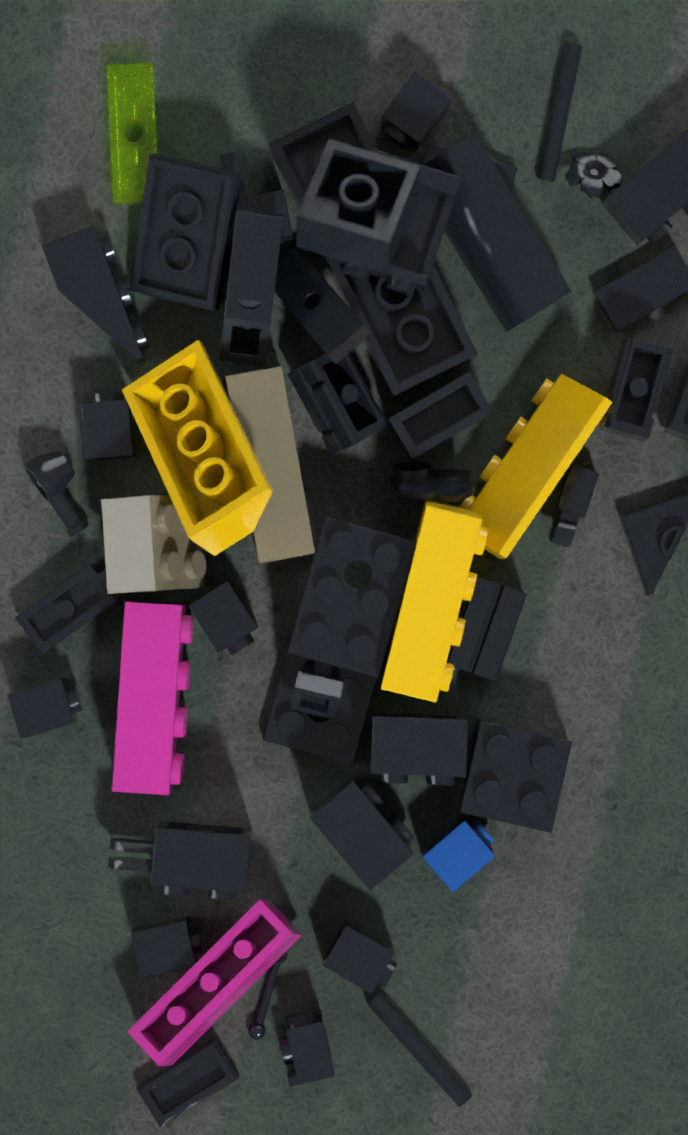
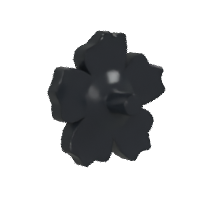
[565,152,622,198]

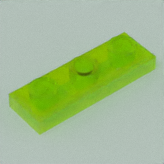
[107,63,158,205]

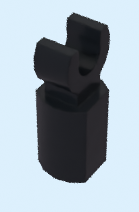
[550,465,599,548]

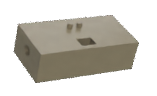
[226,366,315,564]

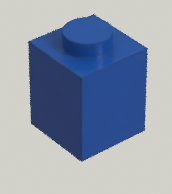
[421,817,495,892]

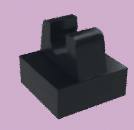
[289,660,344,720]

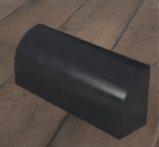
[423,132,572,332]

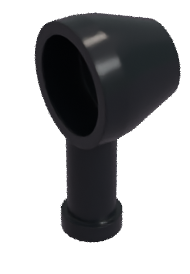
[23,451,89,537]

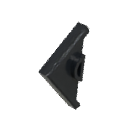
[618,492,688,596]

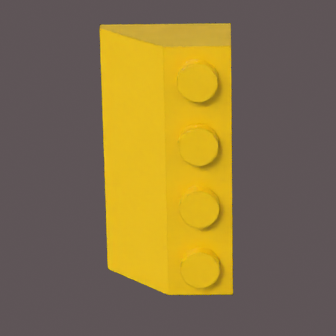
[122,340,273,556]
[459,374,612,560]
[381,498,489,702]

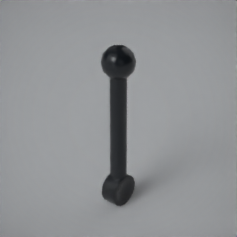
[248,951,288,1040]

